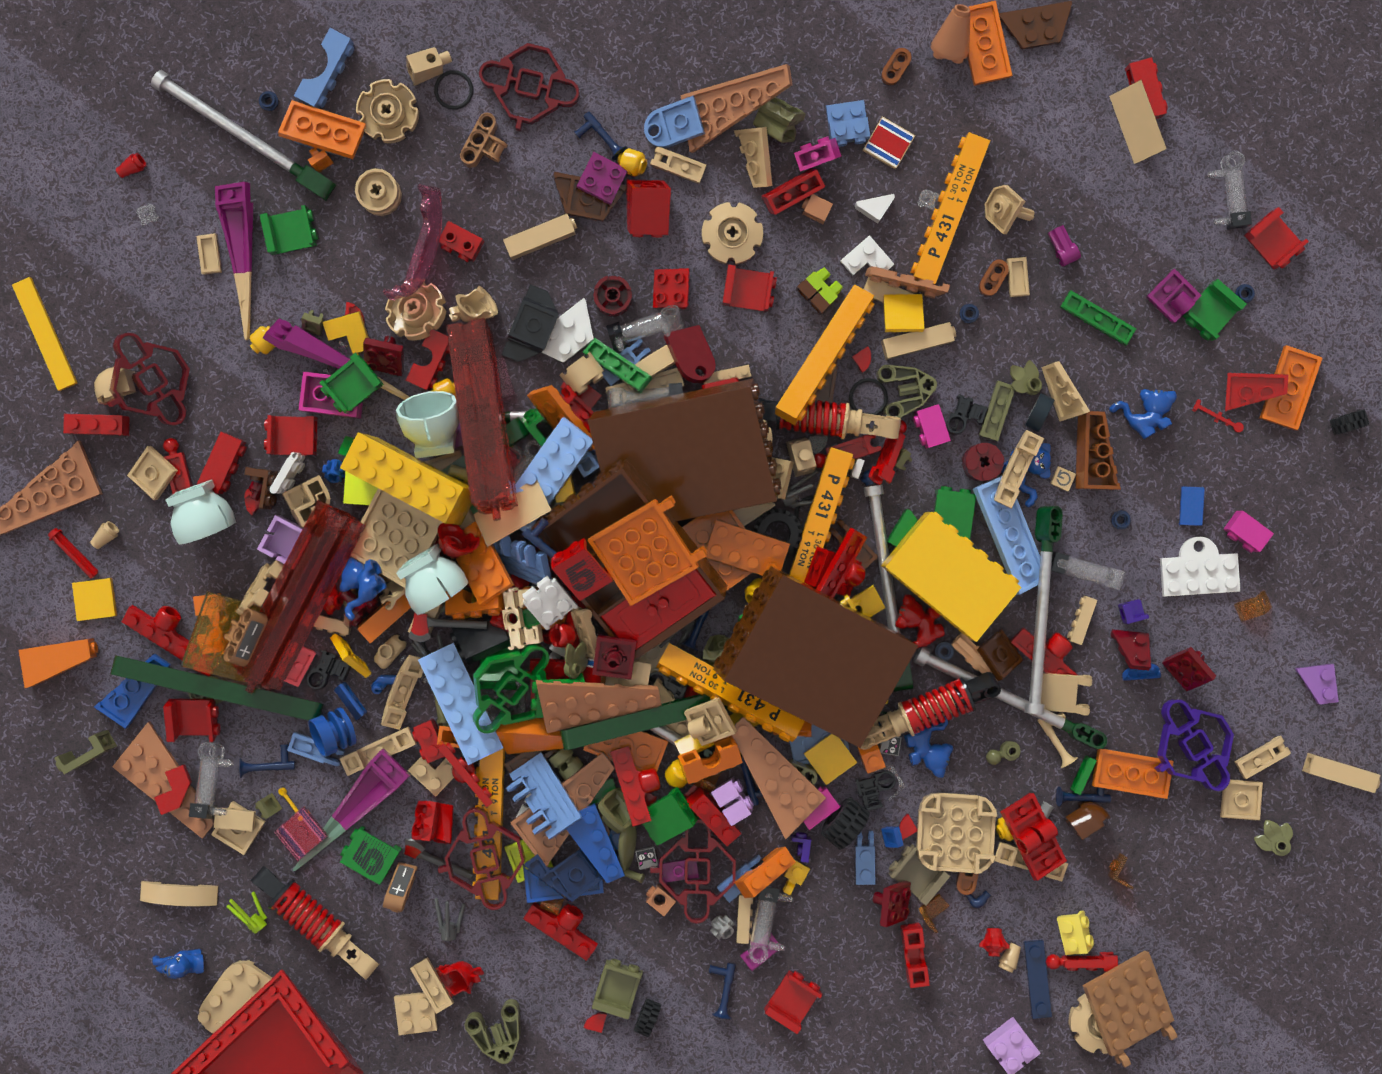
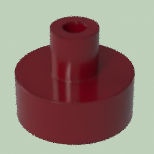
[248,481,262,501]

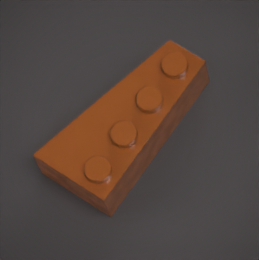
[1075,411,1121,490]

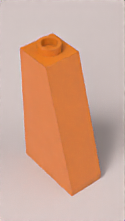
[357,594,411,643]
[19,638,99,688]
[496,718,564,754]

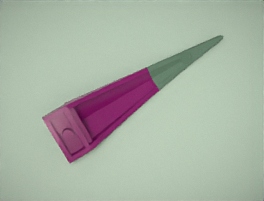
[293,748,411,871]

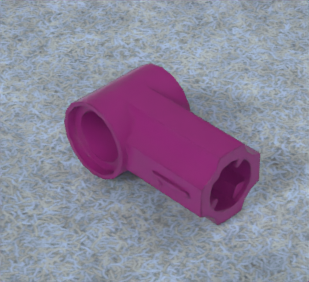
[1047,225,1081,267]

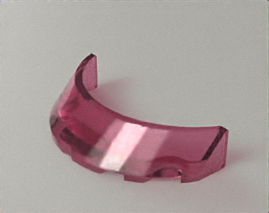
[383,184,442,300]

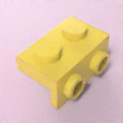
[1057,911,1094,955]

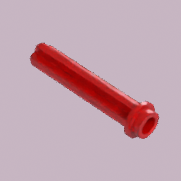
[48,528,99,578]

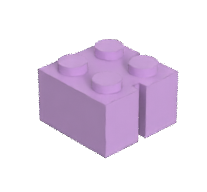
[257,515,314,568]
[711,777,754,826]
[983,1017,1041,1074]

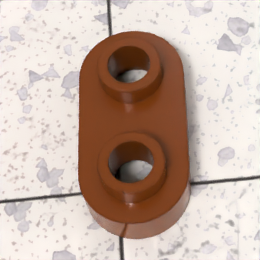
[881,48,911,85]
[979,259,1009,296]

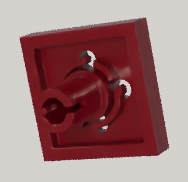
[363,336,404,376]
[340,589,378,629]
[592,635,637,680]
[1162,647,1216,692]
[873,880,911,928]

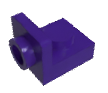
[791,832,811,863]

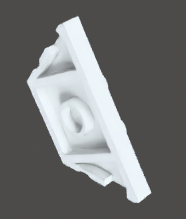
[542,298,594,363]

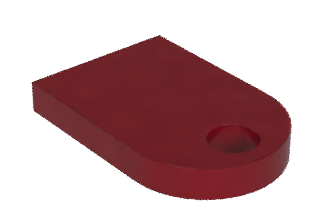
[664,325,716,383]

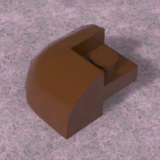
[1065,801,1111,840]

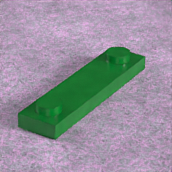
[1060,290,1136,346]
[583,338,653,393]

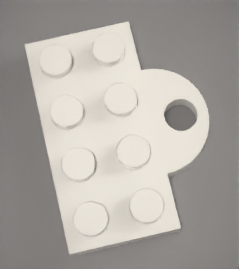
[1160,537,1240,597]

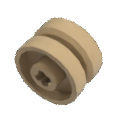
[355,168,402,216]

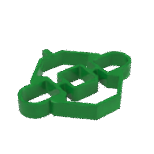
[473,643,549,734]

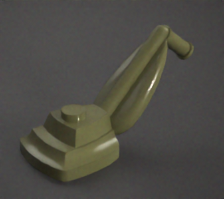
[598,788,645,883]

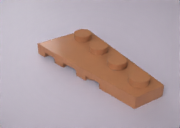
[865,266,950,298]

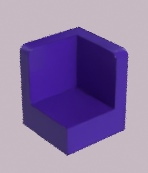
[1118,599,1149,624]

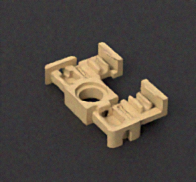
[236,560,284,615]
[502,587,543,650]

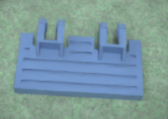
[493,535,552,585]
[506,753,583,840]

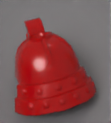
[438,523,480,558]
[436,961,484,998]

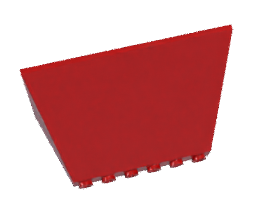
[171,970,364,1074]

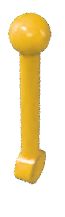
[278,787,304,821]

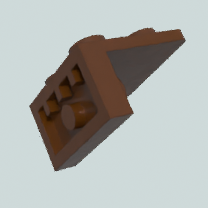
[244,467,278,509]

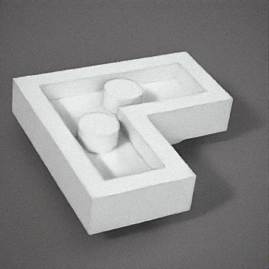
[840,235,894,276]

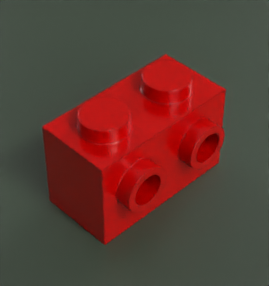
[438,221,484,263]
[412,718,444,763]

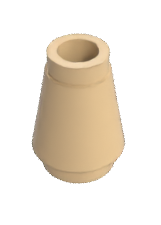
[90,521,119,549]
[998,943,1021,973]

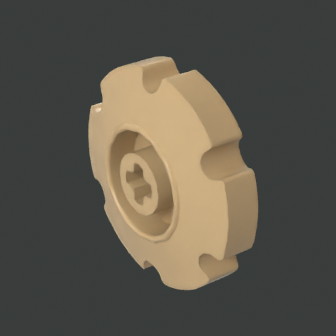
[356,79,419,143]
[702,202,763,265]
[385,280,446,341]
[1068,994,1108,1054]

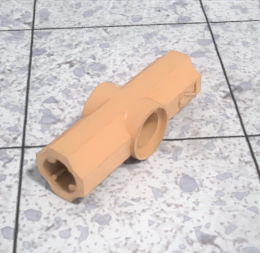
[951,633,998,681]

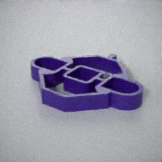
[1154,699,1234,791]

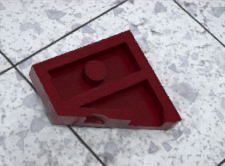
[1110,629,1151,671]

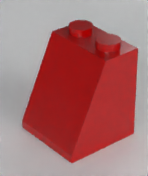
[626,179,671,238]

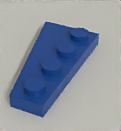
[94,654,171,729]
[566,804,625,883]
[523,866,604,903]

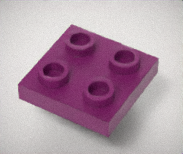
[576,152,627,205]
[1146,268,1202,324]

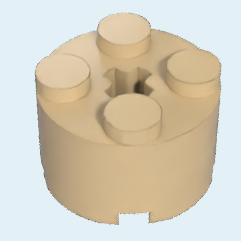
[560,352,604,395]

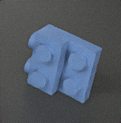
[826,100,870,147]

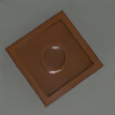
[976,629,1023,681]

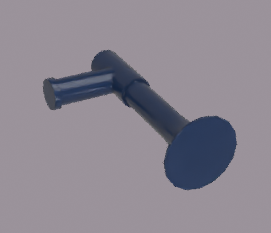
[574,111,628,161]
[522,518,557,558]
[680,609,710,651]
[239,744,295,778]
[740,755,763,806]
[1056,787,1111,807]
[709,963,736,1019]

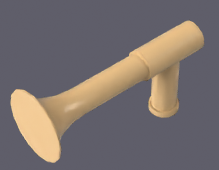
[1038,712,1078,768]

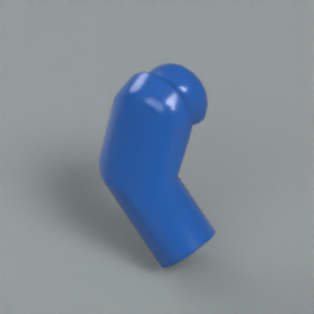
[371,675,397,694]

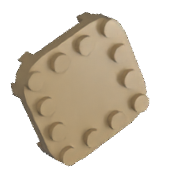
[916,792,997,874]
[198,960,272,1033]

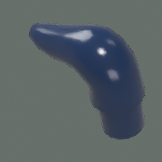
[965,890,991,908]

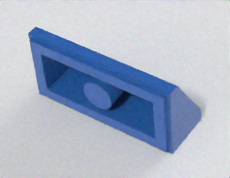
[1179,487,1204,526]
[334,682,367,720]

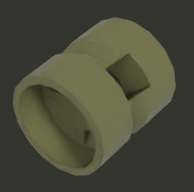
[548,749,584,781]

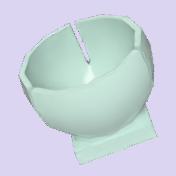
[396,391,461,459]
[166,479,236,545]
[396,543,468,615]

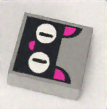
[879,734,902,756]
[635,846,658,870]

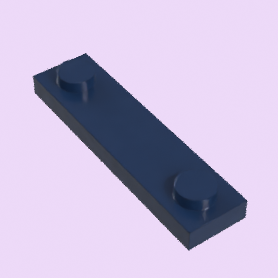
[1023,940,1052,1019]

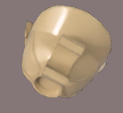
[449,286,498,324]

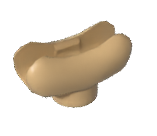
[374,635,407,669]

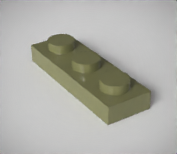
[979,381,1015,442]

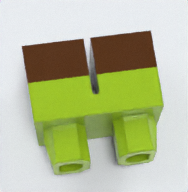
[796,267,843,315]

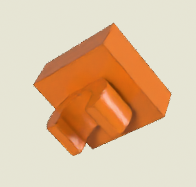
[308,147,333,172]

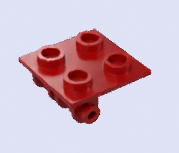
[653,268,690,309]

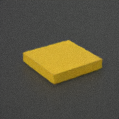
[883,294,924,332]
[72,578,117,621]
[803,734,857,785]

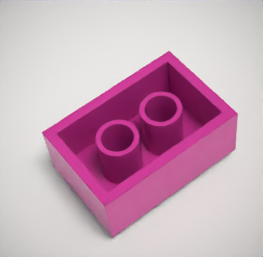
[298,372,363,419]

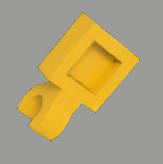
[782,859,810,895]

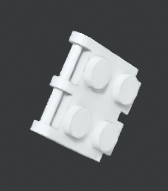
[270,452,305,494]
[522,576,578,630]

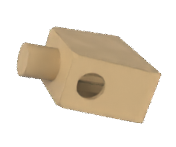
[406,47,452,86]
[786,437,816,477]

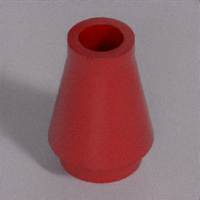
[116,153,146,178]

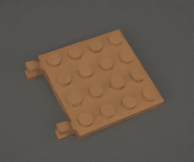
[1082,951,1177,1067]

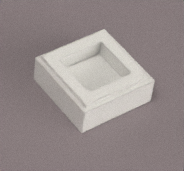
[850,458,865,479]

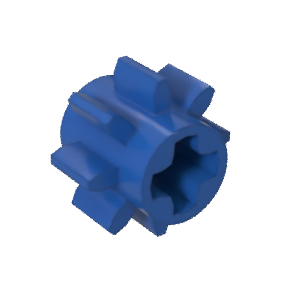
[322,459,345,483]

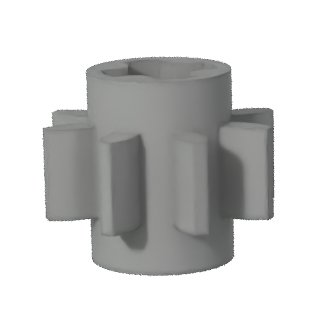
[710,915,735,940]

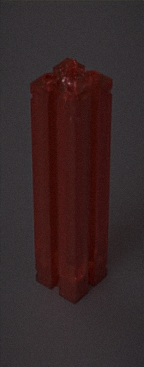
[446,318,518,521]
[232,500,366,693]

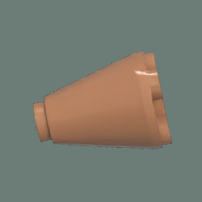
[931,4,970,64]

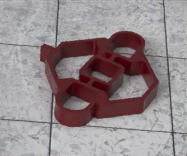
[479,43,580,131]
[107,333,190,425]
[438,807,526,910]
[650,818,736,923]

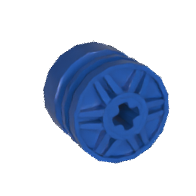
[308,707,356,758]

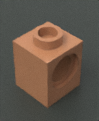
[802,194,833,224]
[646,883,676,916]

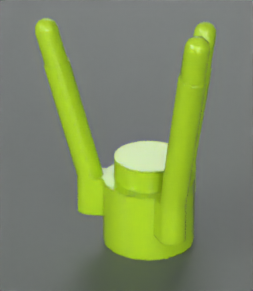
[226,892,267,934]

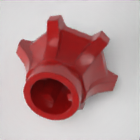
[314,585,344,615]
[979,928,1010,957]

